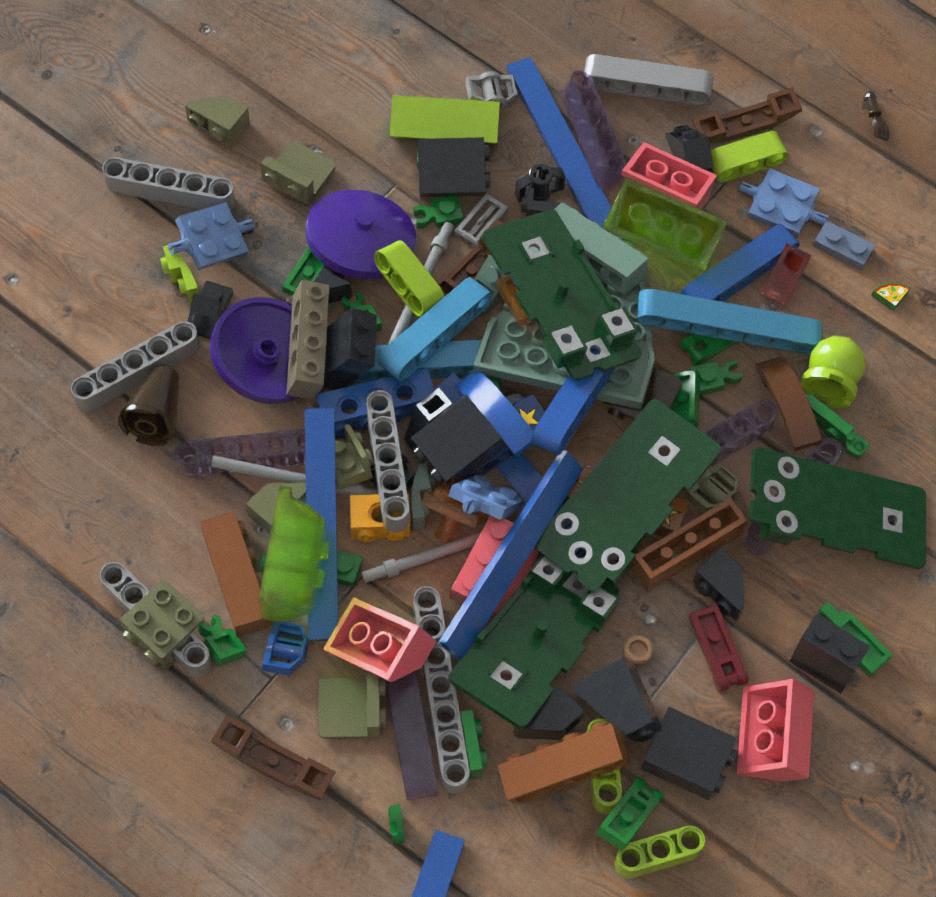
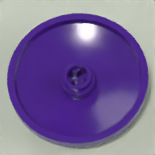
[305,190,416,279]
[210,297,299,404]

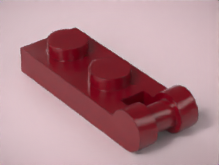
[688,604,748,692]

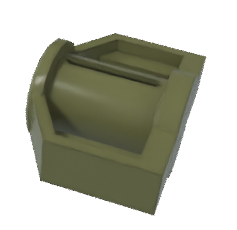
[684,462,739,514]

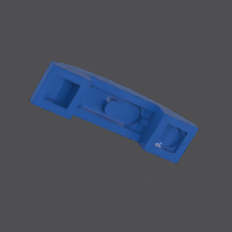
[455,372,534,457]

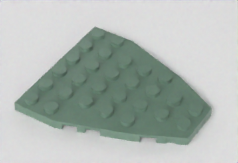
[473,240,655,410]

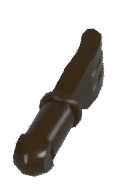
[863,91,890,141]

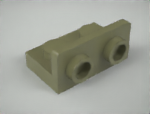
[335,424,374,490]

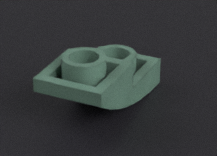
[411,462,436,530]

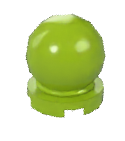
[801,335,866,409]

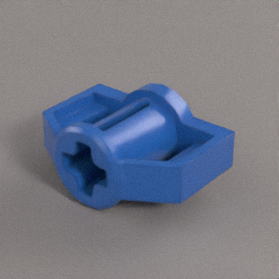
[262,620,309,676]

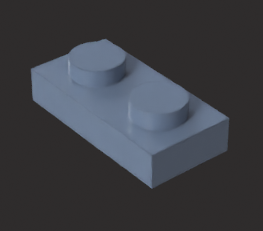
[813,221,875,271]

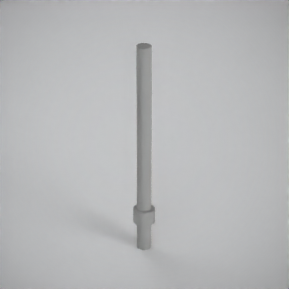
[387,222,454,346]
[211,455,378,498]
[361,520,516,583]

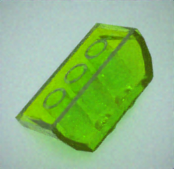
[602,178,727,273]
[259,486,329,621]

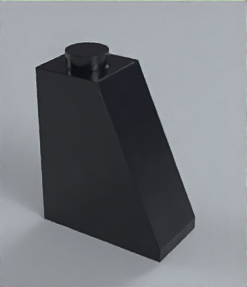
[571,657,662,742]

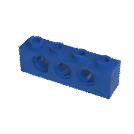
[316,368,434,437]

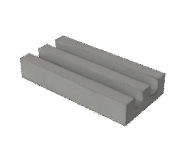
[454,193,508,248]

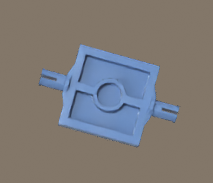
[739,168,829,238]
[168,202,255,270]
[448,475,525,520]

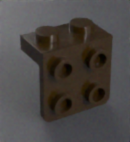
[603,367,682,420]

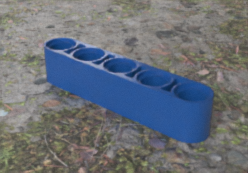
[680,223,800,302]
[531,348,615,455]

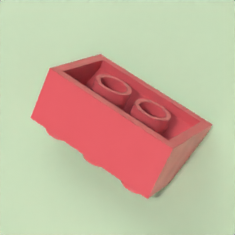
[621,142,717,214]
[449,515,540,620]
[323,597,437,682]
[737,679,814,782]

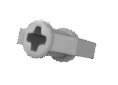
[465,71,517,110]

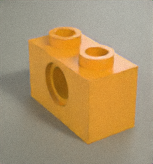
[350,493,410,542]

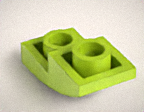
[160,245,199,304]

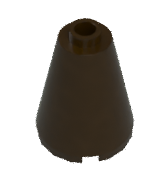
[118,365,180,446]

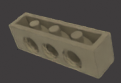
[286,280,329,400]

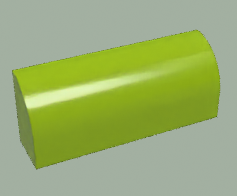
[390,95,500,144]

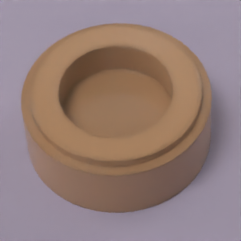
[622,635,653,667]

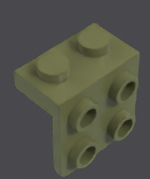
[261,141,336,205]
[119,580,204,671]
[318,671,386,739]

